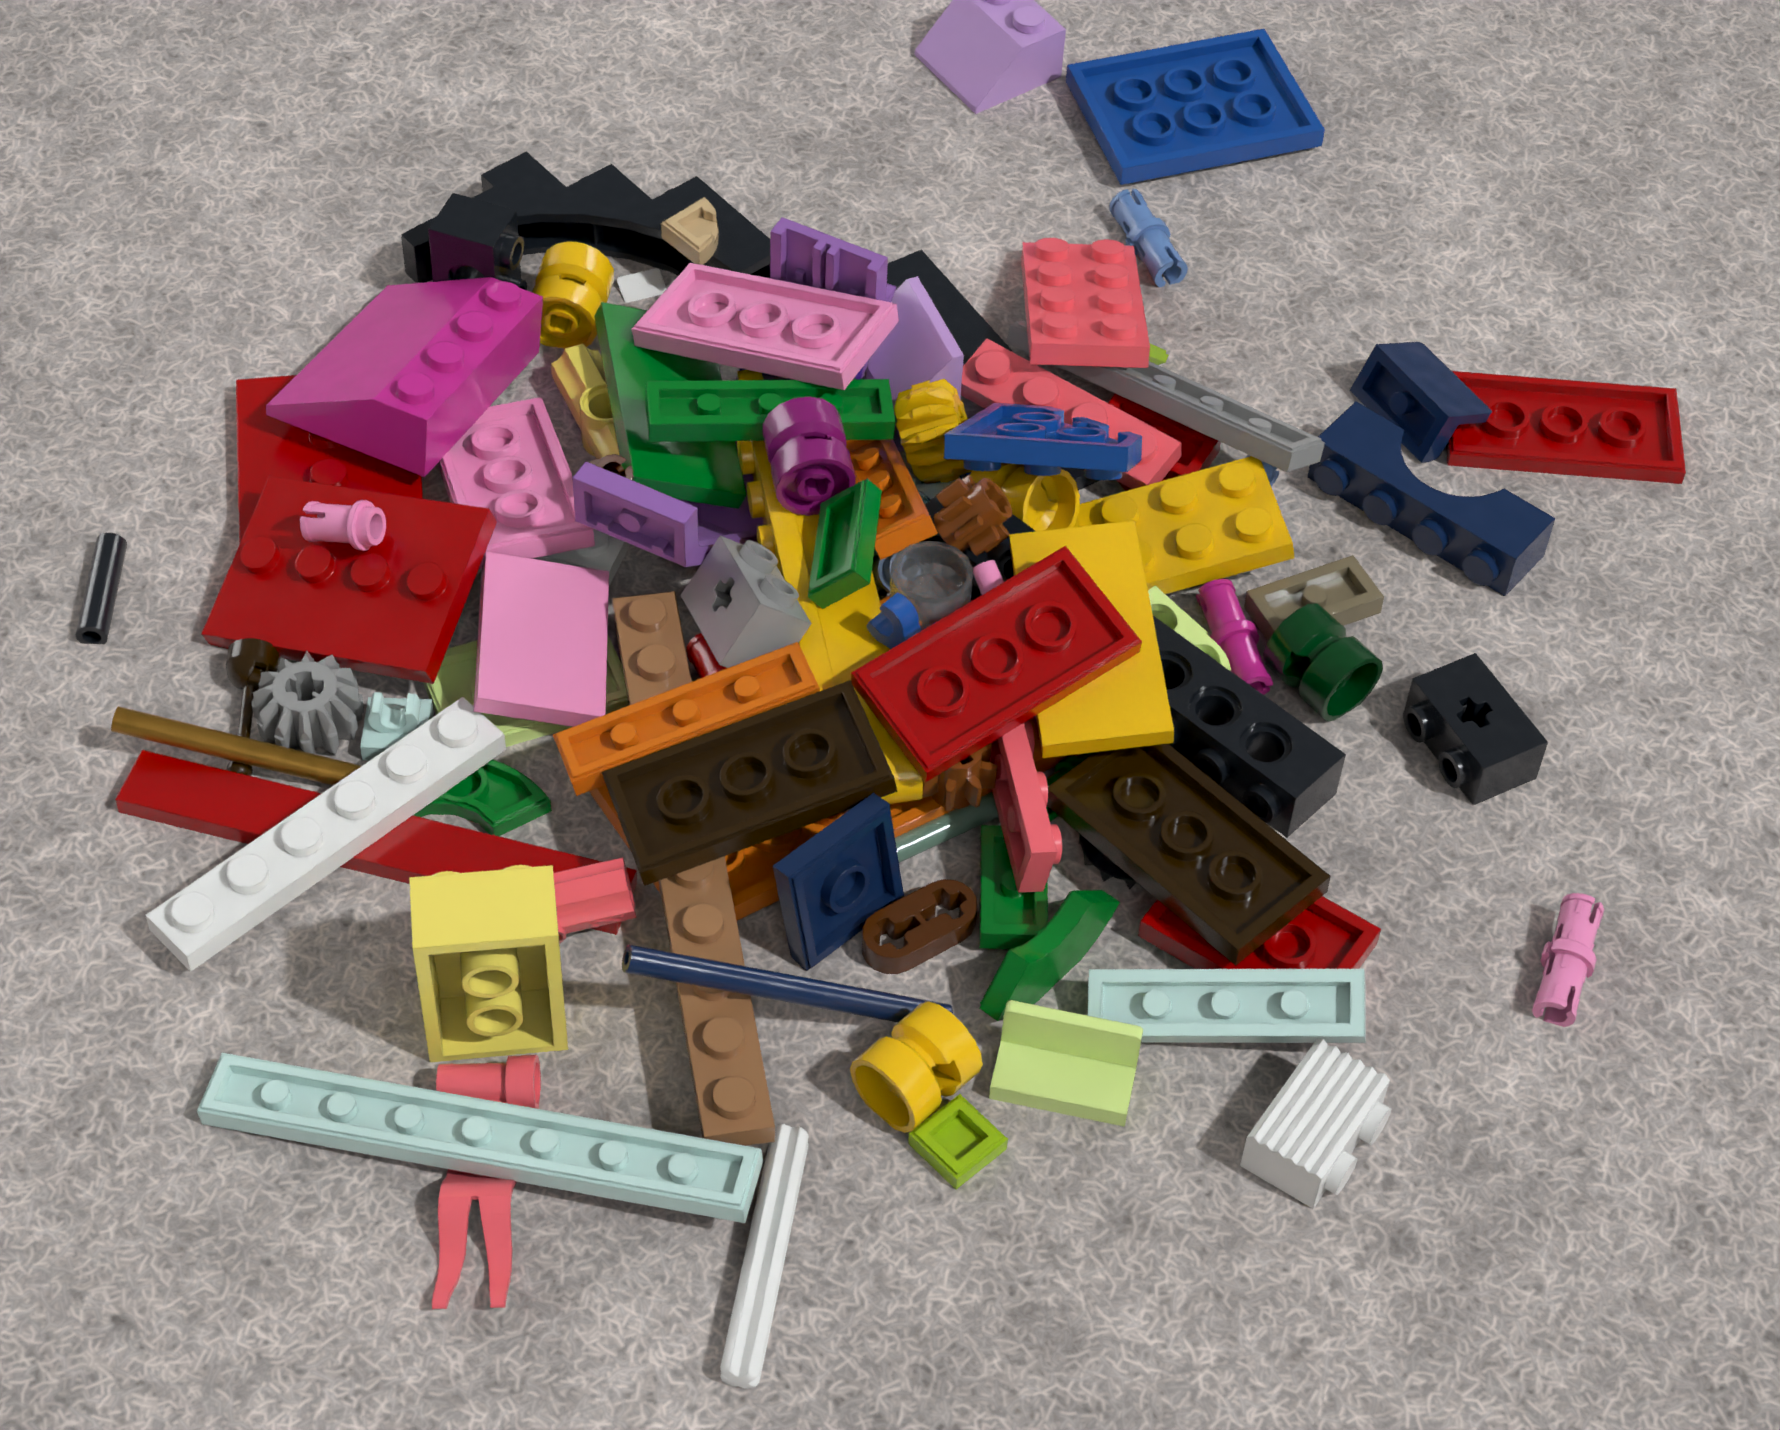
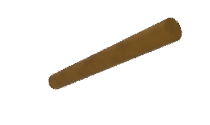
[111,706,361,786]

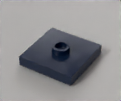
[773,793,904,971]

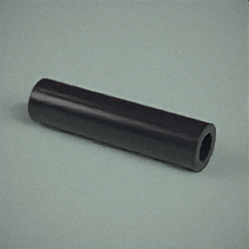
[76,533,127,644]

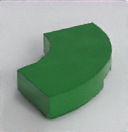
[413,759,552,836]
[979,890,1120,1021]

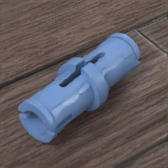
[1109,189,1188,287]

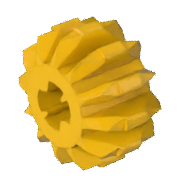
[894,379,973,483]

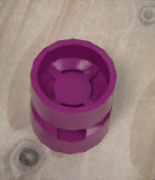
[763,397,855,516]

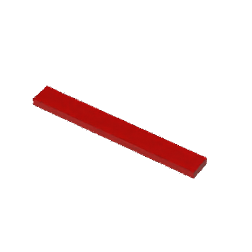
[115,750,637,935]

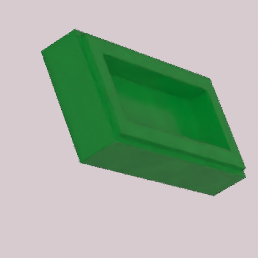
[808,478,882,609]

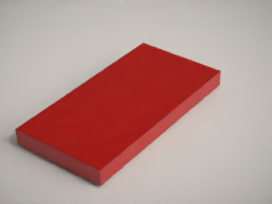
[1446,371,1686,484]
[851,545,1142,783]

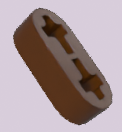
[862,879,977,974]

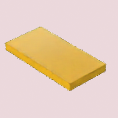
[1009,520,1174,758]

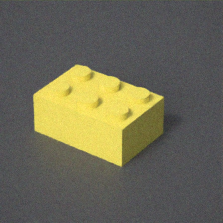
[409,865,568,1062]

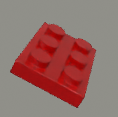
[1138,896,1381,969]

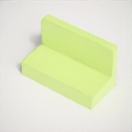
[989,1000,1143,1127]

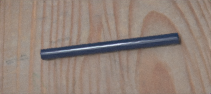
[622,945,953,1022]

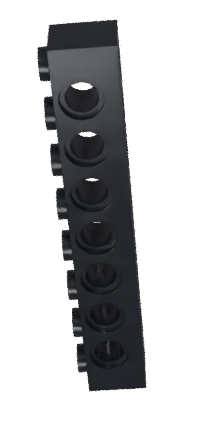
[908,477,1346,838]

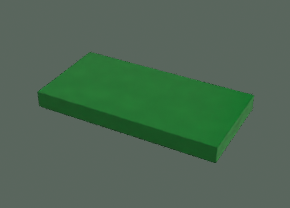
[594,302,747,509]

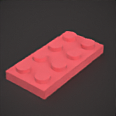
[1021,238,1150,368]

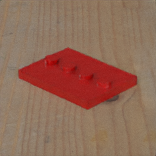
[236,375,423,544]
[201,476,497,684]

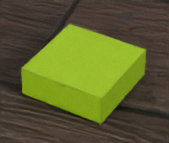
[908,1094,1008,1189]

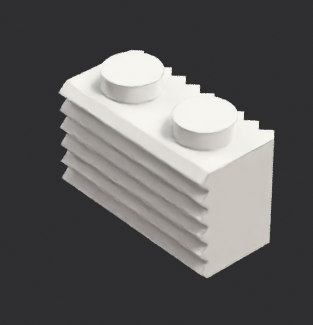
[1240,1039,1391,1209]

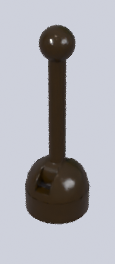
[226,638,279,776]

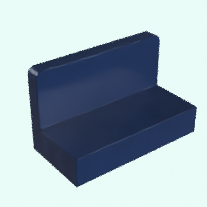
[1350,342,1492,463]

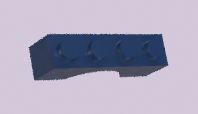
[1307,401,1555,596]

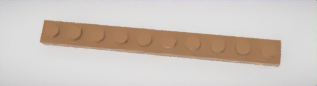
[612,591,775,1146]

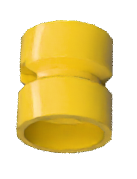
[532,241,614,349]
[970,463,1080,531]
[850,1001,983,1133]

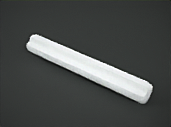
[720,1124,809,1389]

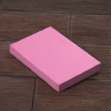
[473,551,609,727]

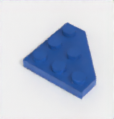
[944,403,1142,480]

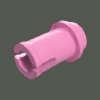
[300,500,386,551]

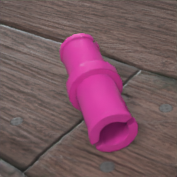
[1196,579,1273,695]

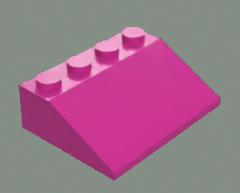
[266,277,543,477]

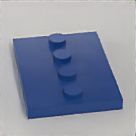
[1066,29,1325,185]

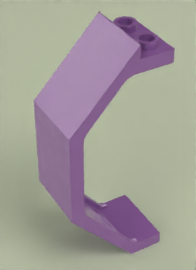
[572,217,897,567]

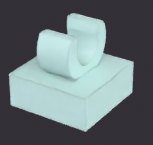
[360,692,434,761]

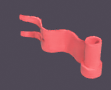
[432,1055,541,1309]

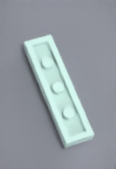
[1088,969,1366,1043]

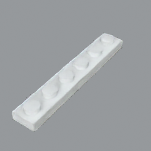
[146,697,506,972]

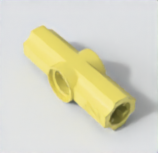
[551,343,620,459]

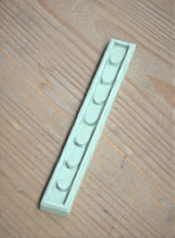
[197,1053,763,1223]

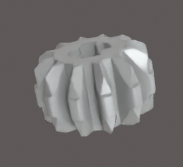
[252,651,364,756]

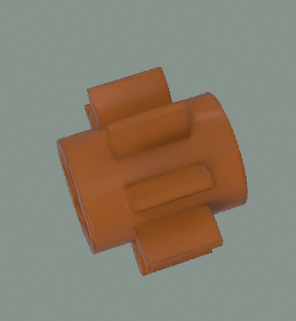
[934,475,1012,556]
[922,743,997,811]

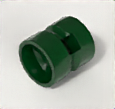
[1263,603,1383,721]

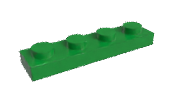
[645,379,895,442]

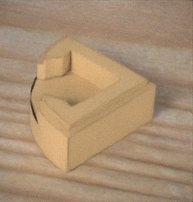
[661,197,719,265]

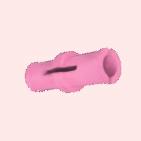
[1532,893,1604,1027]

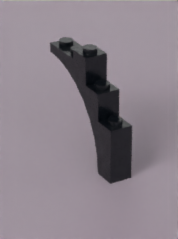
[401,151,770,283]

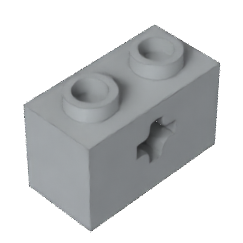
[681,535,812,668]

